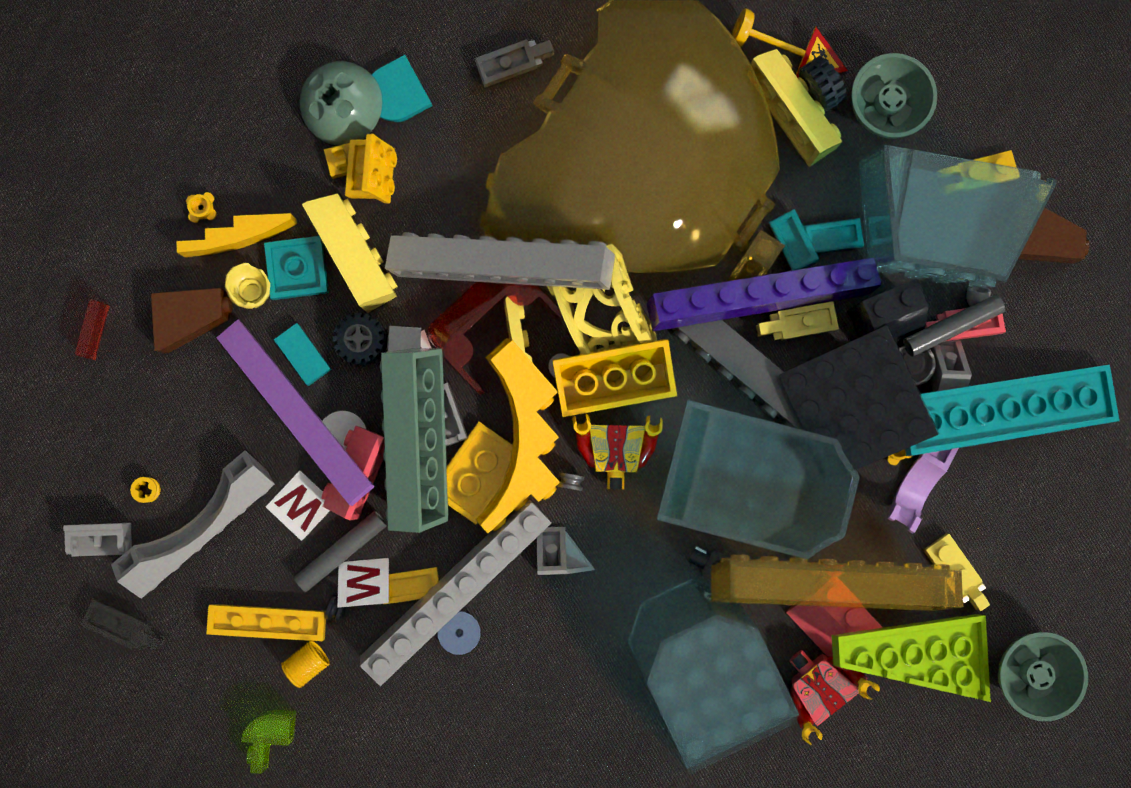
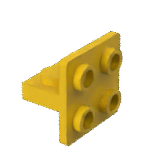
[345,134,397,203]

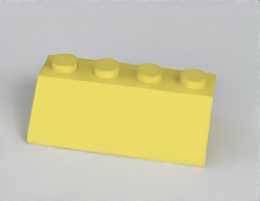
[745,49,842,167]
[302,194,398,313]

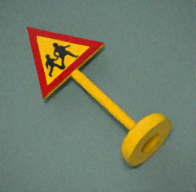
[729,8,848,78]

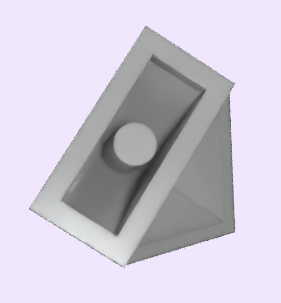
[537,527,595,575]

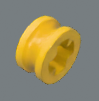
[130,477,161,503]

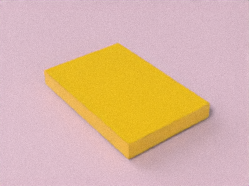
[446,422,513,524]

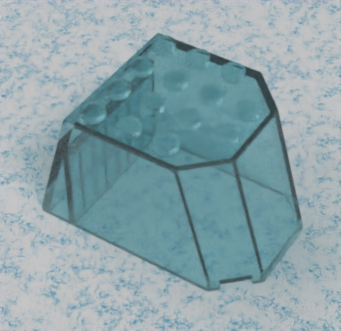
[859,145,1057,288]
[656,400,860,559]
[628,578,799,774]

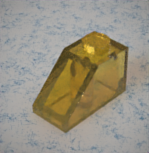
[726,230,785,282]

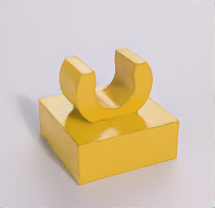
[324,143,350,179]

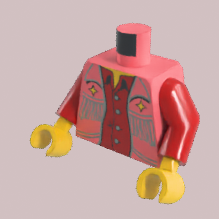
[789,650,880,745]

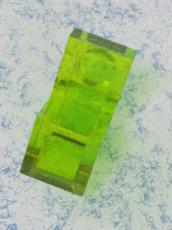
[241,710,296,774]

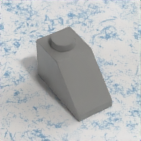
[930,339,972,392]

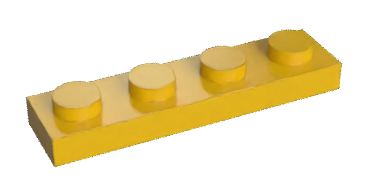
[206,604,326,641]

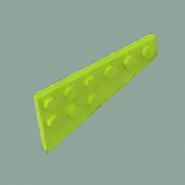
[832,614,991,702]

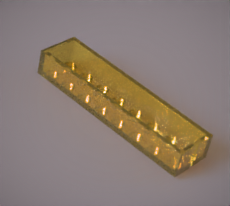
[711,555,963,611]

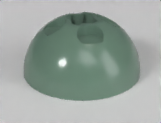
[851,53,937,139]
[300,61,382,146]
[998,632,1088,721]

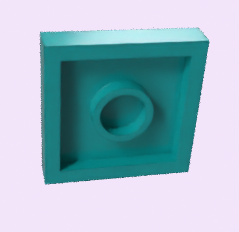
[264,236,329,300]

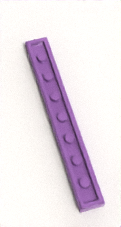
[216,319,375,506]

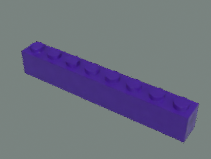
[646,258,881,332]

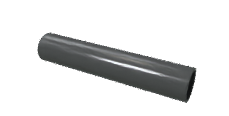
[903,295,1005,357]
[294,510,387,592]

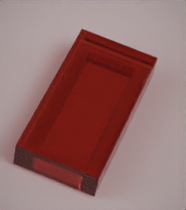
[75,299,110,360]

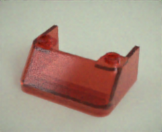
[428,282,563,395]

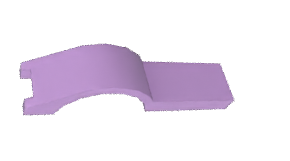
[887,448,959,534]

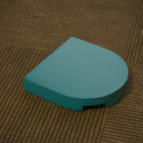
[372,55,432,122]

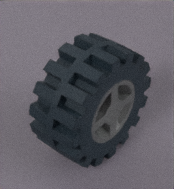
[798,56,847,112]
[333,313,387,366]

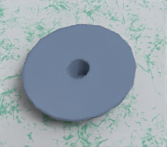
[438,611,481,655]

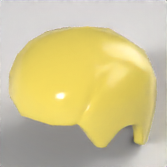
[225,263,270,309]

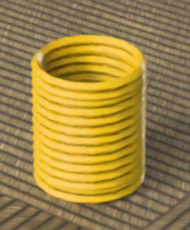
[281,641,330,688]

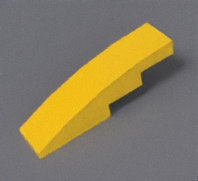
[177,213,297,257]

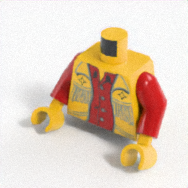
[572,414,663,489]

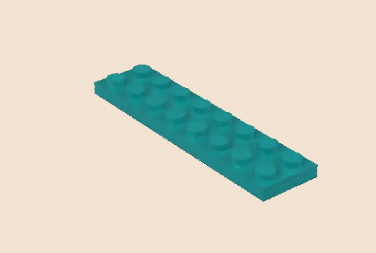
[905,365,1119,456]

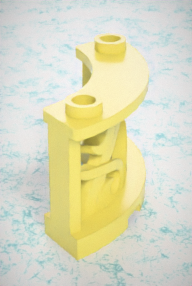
[547,244,657,355]

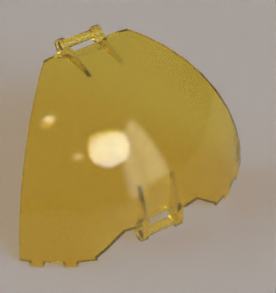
[480,0,780,273]

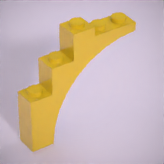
[476,338,560,533]

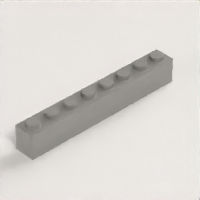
[385,232,615,290]
[360,497,551,686]

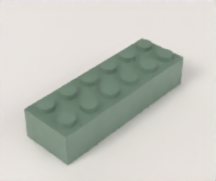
[380,348,448,533]

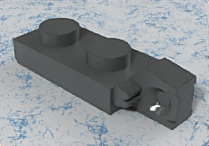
[475,39,554,87]

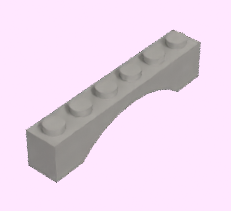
[111,451,275,599]

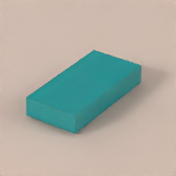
[769,209,820,271]
[804,218,864,254]
[274,323,332,386]

